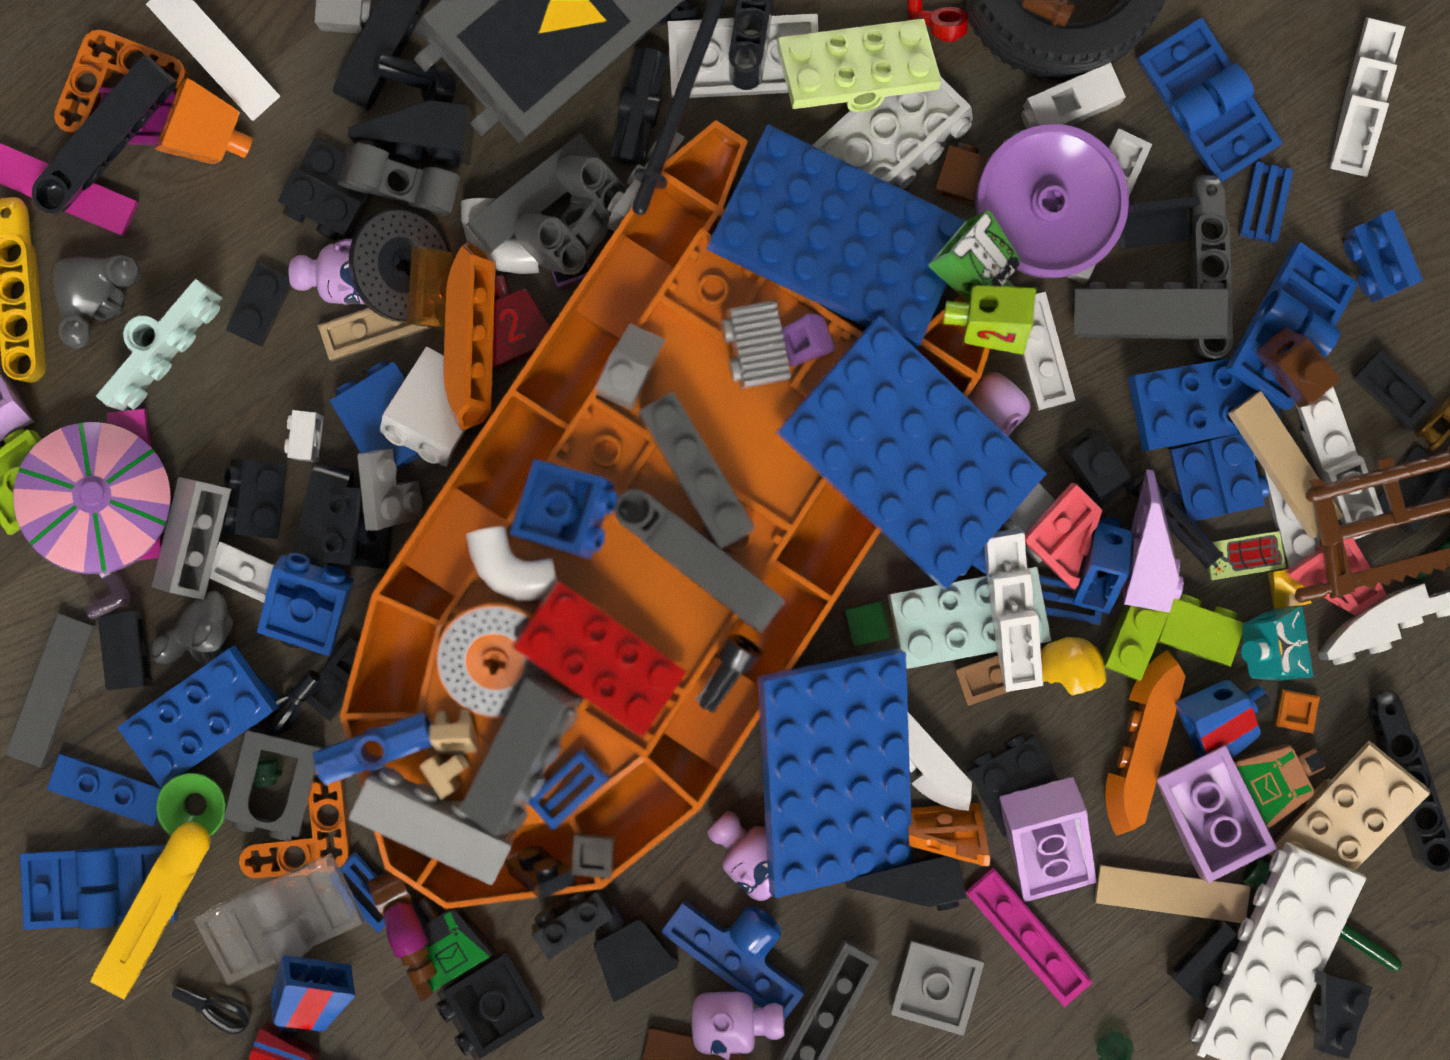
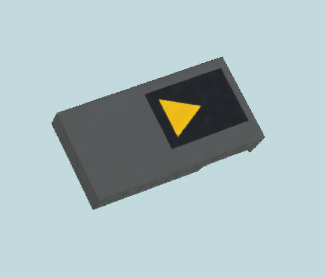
[414,0,684,144]

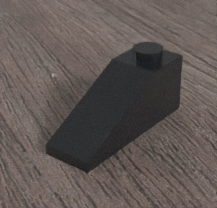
[845,854,967,911]

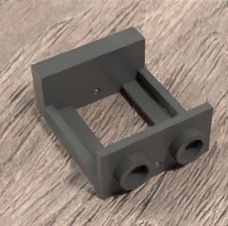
[224,728,325,841]

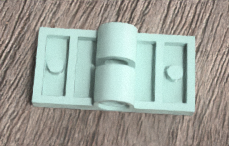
[96,279,223,411]
[888,567,1051,669]

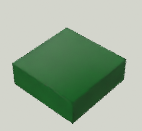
[844,601,890,647]

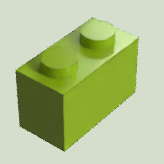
[1157,594,1245,666]
[1102,604,1169,681]

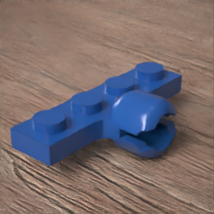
[660,899,806,1019]

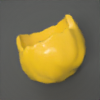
[1041,637,1106,695]

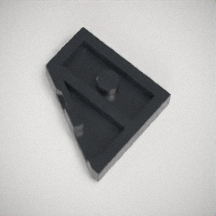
[1314,970,1373,1059]

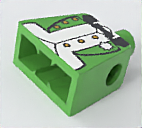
[928,210,1020,303]

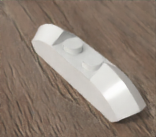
[908,712,972,811]

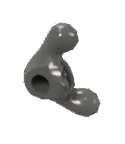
[51,254,141,350]
[151,590,234,666]

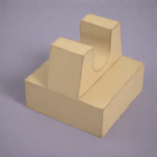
[430,709,478,755]
[420,753,470,799]

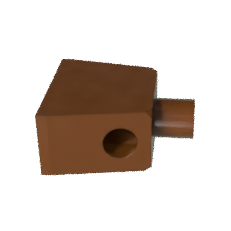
[1255,328,1340,408]

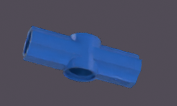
[312,711,433,785]

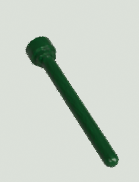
[1242,857,1402,972]

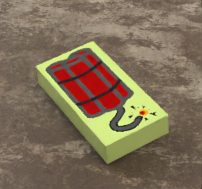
[1207,531,1286,580]

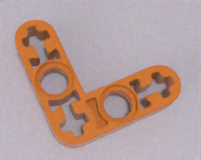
[54,29,189,135]
[239,771,351,878]

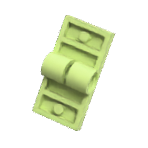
[777,18,942,112]

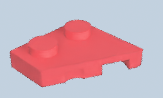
[1024,483,1102,589]
[1285,538,1387,616]

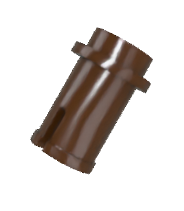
[1022,0,1075,27]

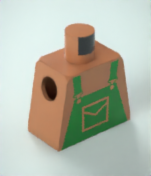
[1233,744,1325,829]

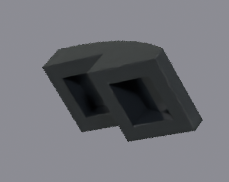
[305,637,359,723]

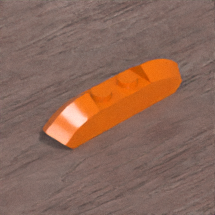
[443,241,496,431]
[1105,650,1186,836]

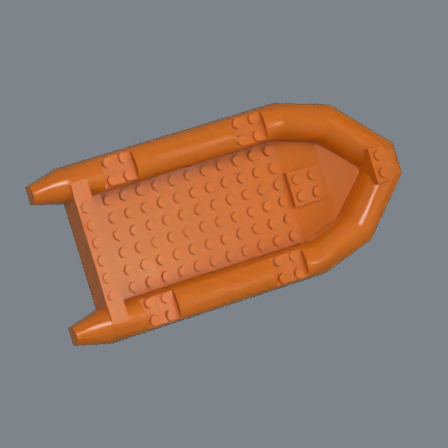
[340,120,990,909]

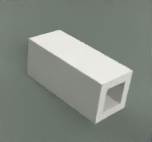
[1021,63,1126,129]

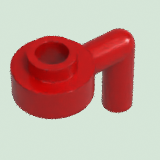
[907,0,968,42]

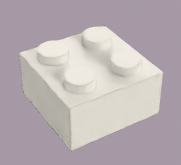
[284,410,324,462]

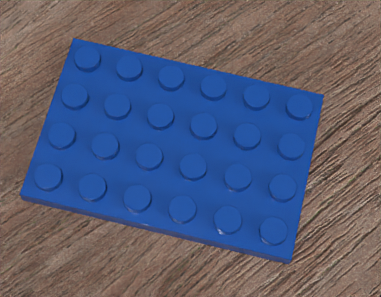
[707,124,966,350]
[775,316,1046,589]
[758,648,913,898]

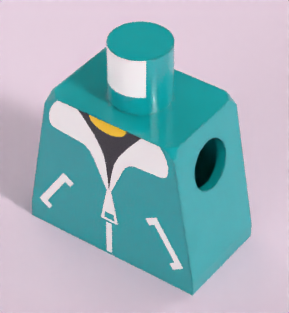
[1241,606,1314,681]

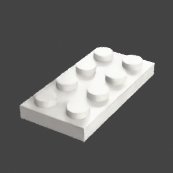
[668,14,818,99]

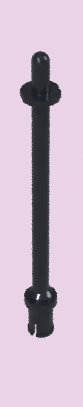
[632,0,725,216]

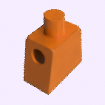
[155,78,253,164]

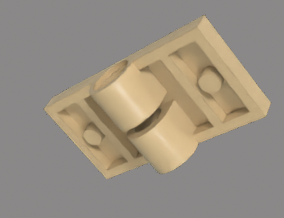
[1268,741,1430,871]

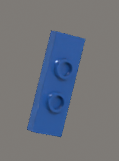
[47,753,162,826]

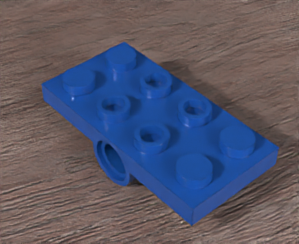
[1136,17,1283,183]
[1225,242,1358,410]
[1128,358,1281,452]
[117,645,279,788]
[20,844,178,930]

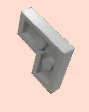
[357,448,423,530]

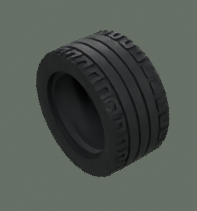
[961,0,1165,80]

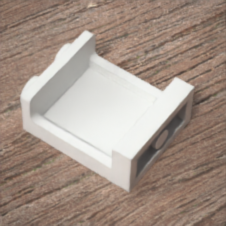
[380,347,493,467]

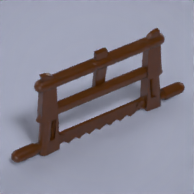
[1295,446,1450,603]

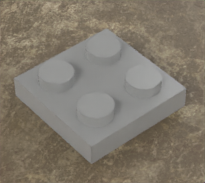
[890,939,985,1036]

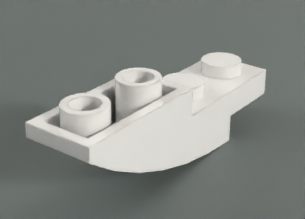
[1296,387,1383,540]
[1318,584,1450,665]

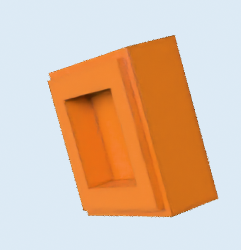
[1273,689,1320,734]

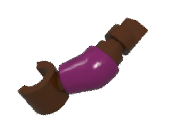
[368,871,438,1001]

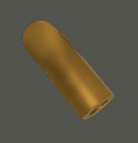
[1414,396,1450,451]

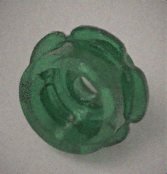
[254,759,283,787]
[1096,1031,1134,1060]

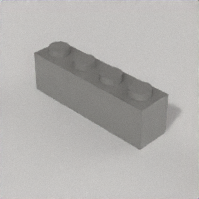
[348,767,517,885]

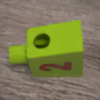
[943,286,1036,355]

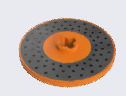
[436,603,553,718]

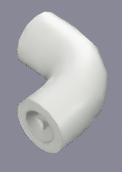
[460,198,540,274]
[466,527,557,601]

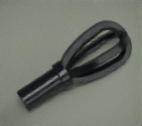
[259,670,321,735]
[172,983,250,1034]

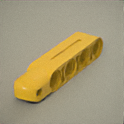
[0,197,46,383]
[90,822,211,1000]

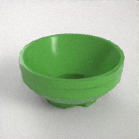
[156,773,227,836]

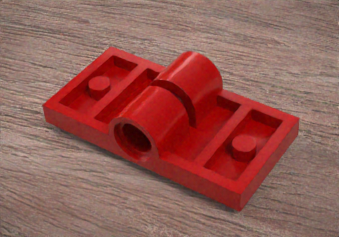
[511,581,687,737]

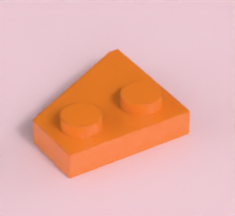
[908,803,990,866]

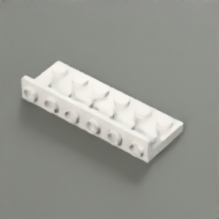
[812,76,973,190]
[1190,841,1367,1060]

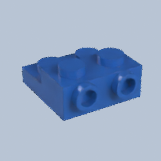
[1343,209,1423,303]
[1169,433,1269,522]
[510,459,617,560]
[257,553,354,656]

